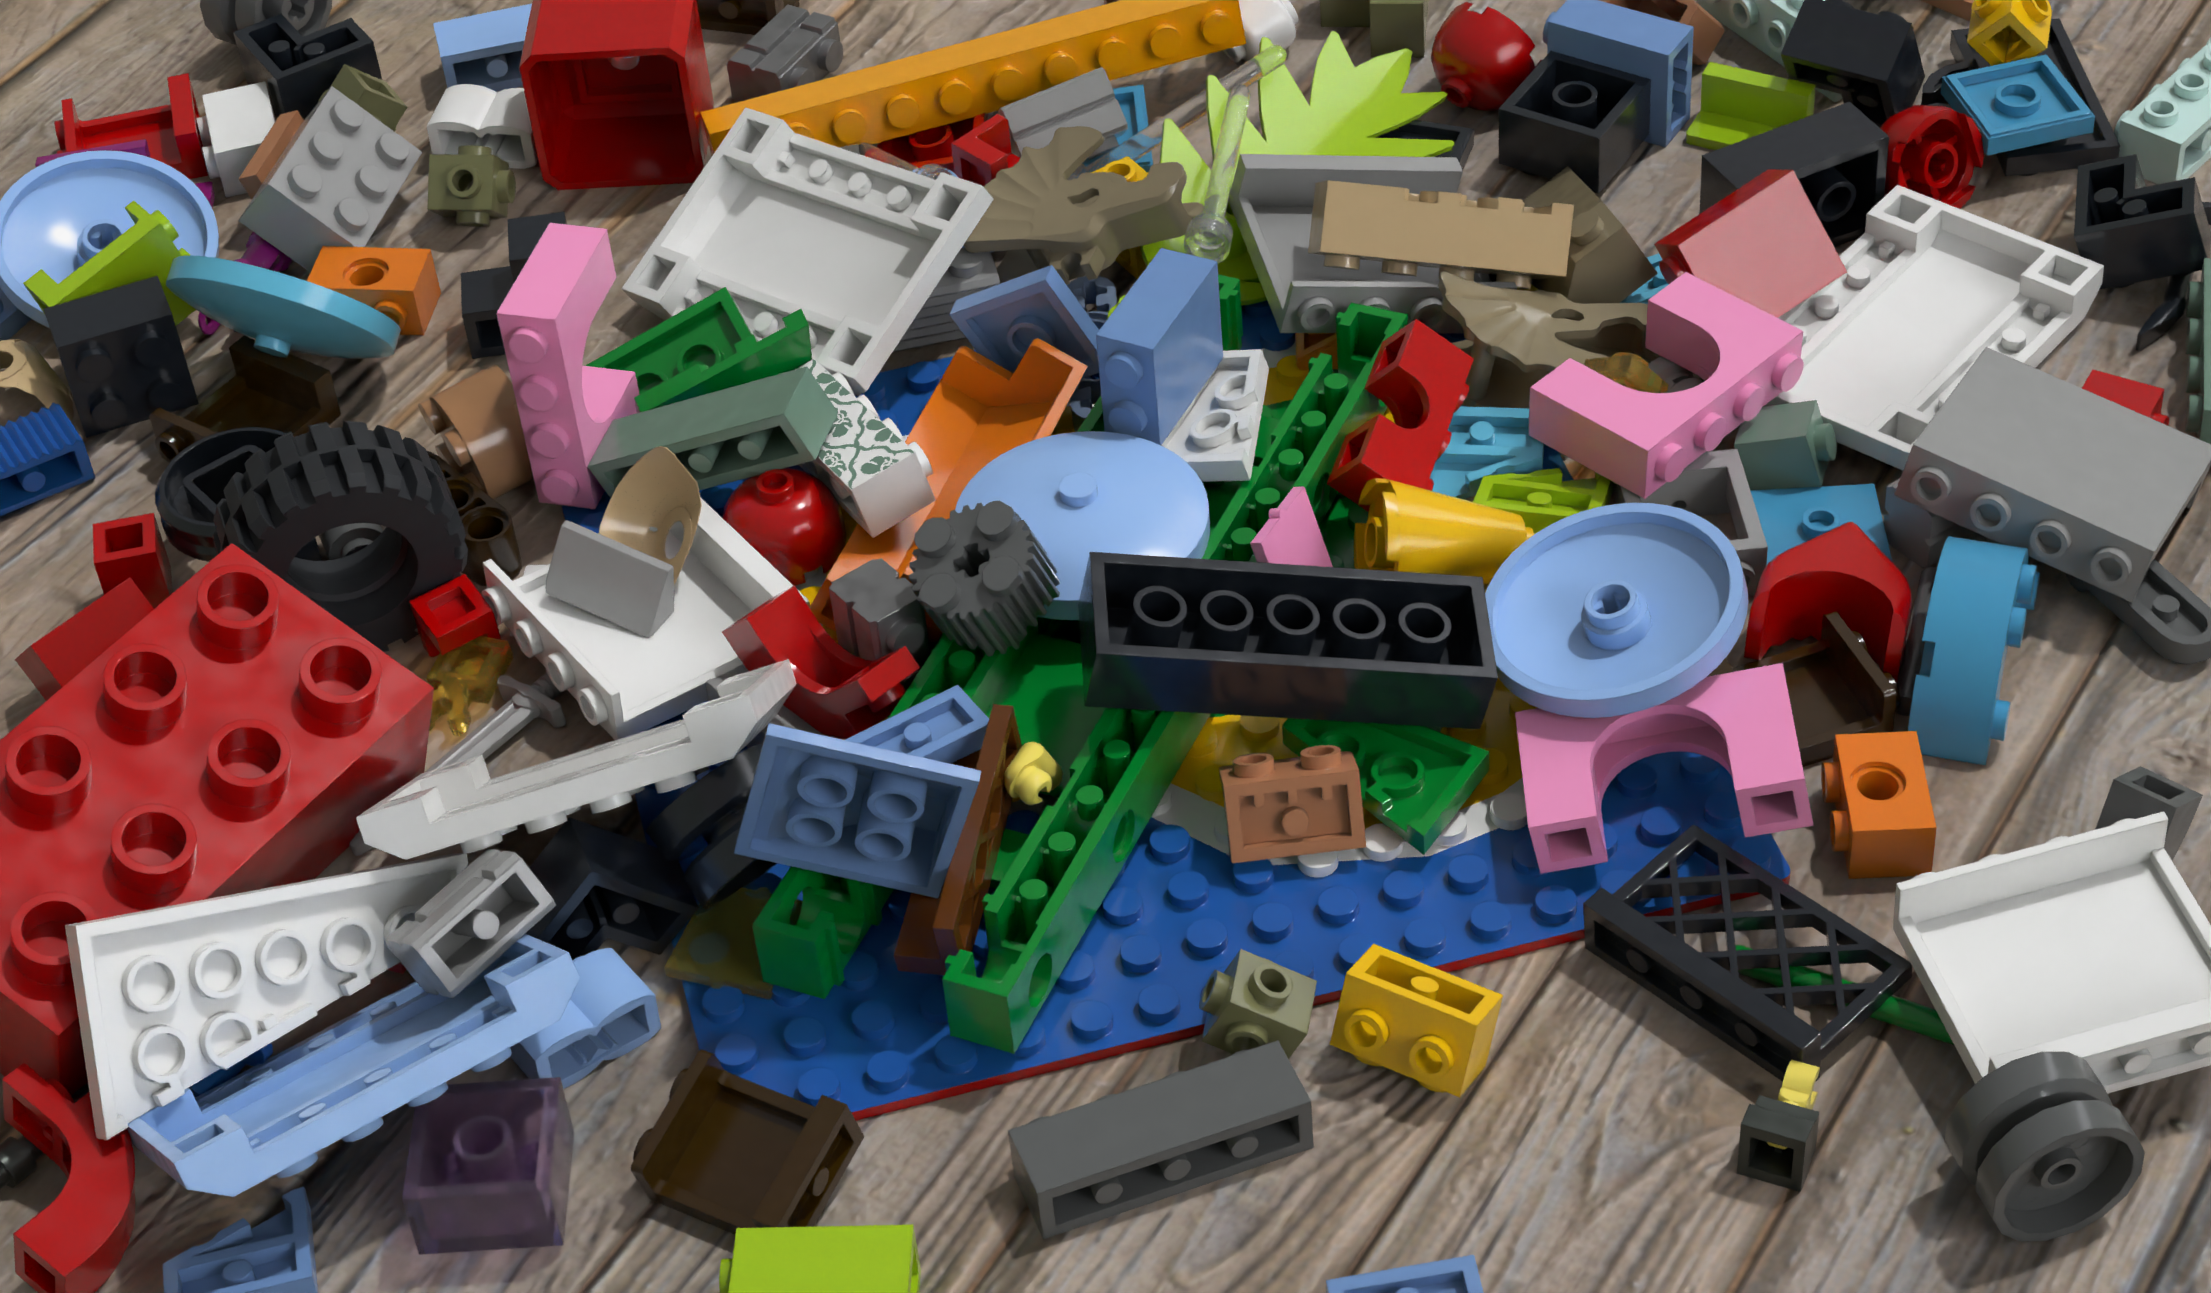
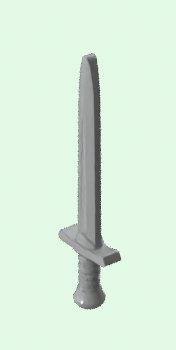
[350,672,566,856]

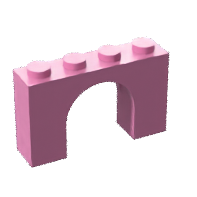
[496,223,640,509]
[1528,272,1804,499]
[1515,663,1814,874]

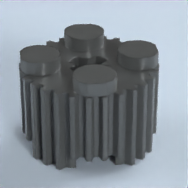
[909,501,1060,656]

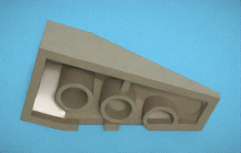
[1523,166,1658,304]

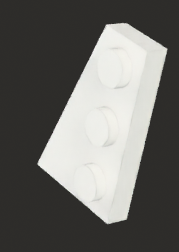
[1161,349,1269,482]

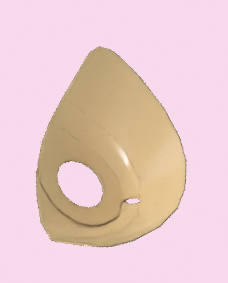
[0,339,74,422]
[598,446,702,585]

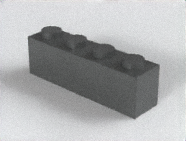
[1008,1040,1314,1240]

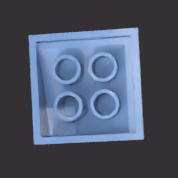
[734,723,981,898]

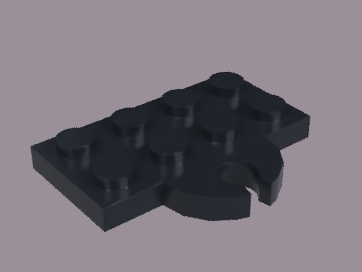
[1921,18,2120,176]

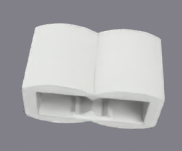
[427,84,538,169]

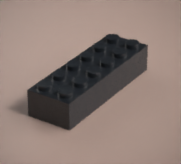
[1078,552,1498,729]

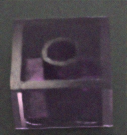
[402,1077,574,1255]

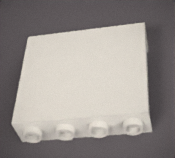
[482,497,810,740]
[1893,811,2211,1094]

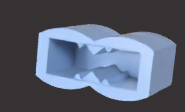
[510,948,661,1094]

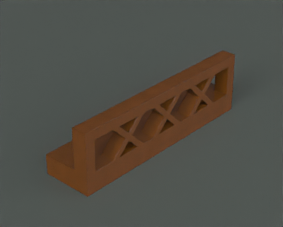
[894,704,1022,975]

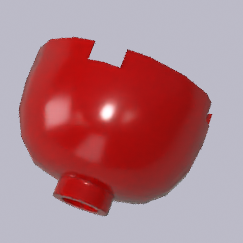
[1431,2,1542,111]
[1880,105,1984,209]
[723,468,846,586]

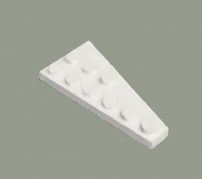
[65,853,468,1140]

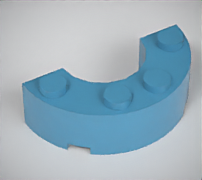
[1908,536,2040,766]

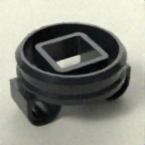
[155,427,322,562]

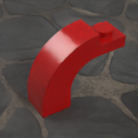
[722,585,920,739]
[2,1063,135,1293]

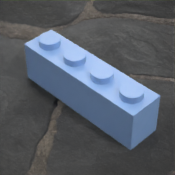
[433,4,634,92]

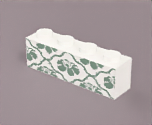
[795,359,936,538]

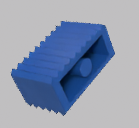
[0,403,95,517]

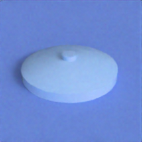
[0,150,219,328]
[955,431,1210,620]
[1485,503,1748,718]

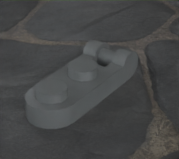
[2065,559,2211,664]

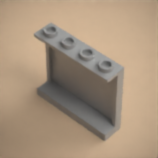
[1228,154,1517,333]
[1894,347,2211,603]

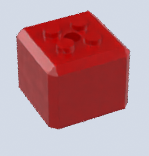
[519,0,714,190]

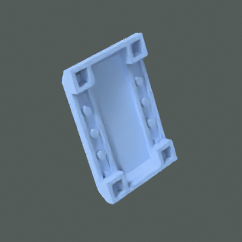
[127,934,580,1197]

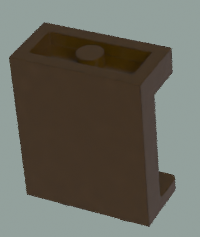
[149,335,341,463]
[1707,611,1900,767]
[631,1049,865,1235]

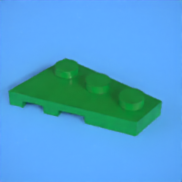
[585,287,752,394]
[634,309,812,413]
[1282,718,1489,855]

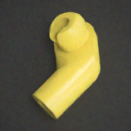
[1004,742,1063,805]

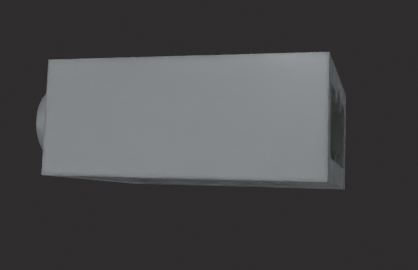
[1613,449,1768,596]

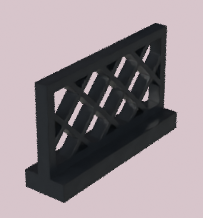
[1583,824,1912,1082]

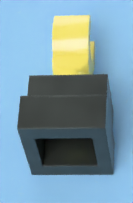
[1737,1060,1820,1192]

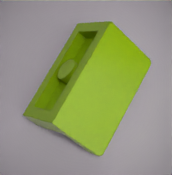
[1686,62,1816,150]

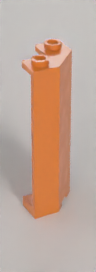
[810,338,1088,642]

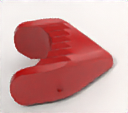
[1744,522,1912,684]

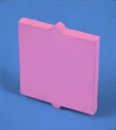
[1250,486,1333,567]

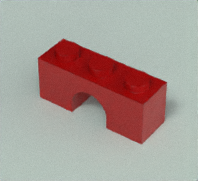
[1327,319,1474,512]

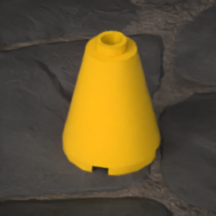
[1354,478,1534,584]

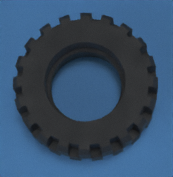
[213,421,468,652]

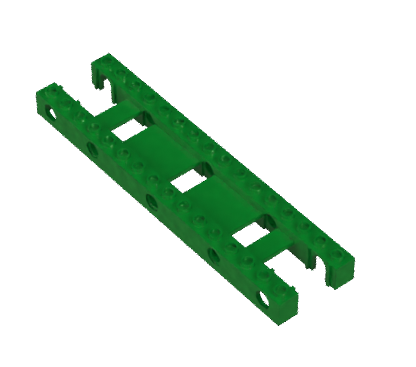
[752,275,1408,1054]

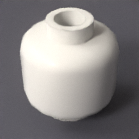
[1223,0,1299,66]

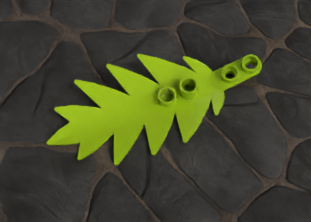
[1106,31,1455,321]

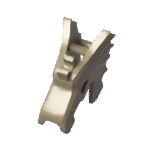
[964,126,1207,284]
[1438,271,1657,409]

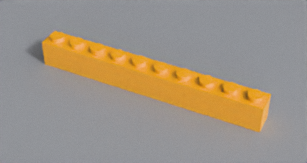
[700,0,1246,156]

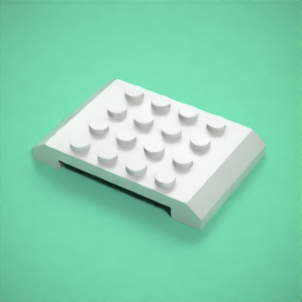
[622,107,994,396]
[1704,185,2104,470]
[356,659,797,860]

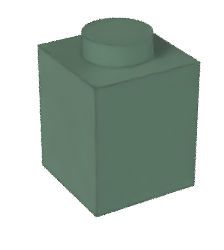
[1734,400,1837,491]

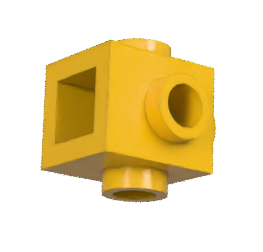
[1967,0,2052,66]

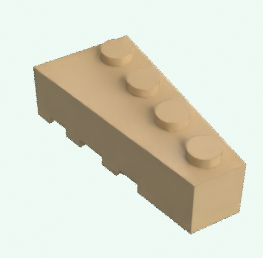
[1308,180,1574,289]

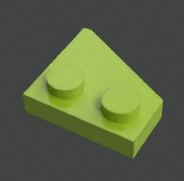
[1473,468,1614,534]

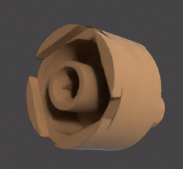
[418,365,534,500]

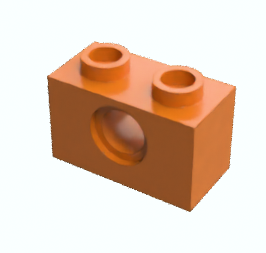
[307,246,441,335]
[1821,731,1937,879]

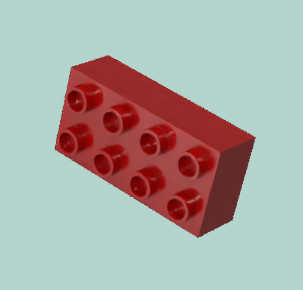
[0,543,434,1096]

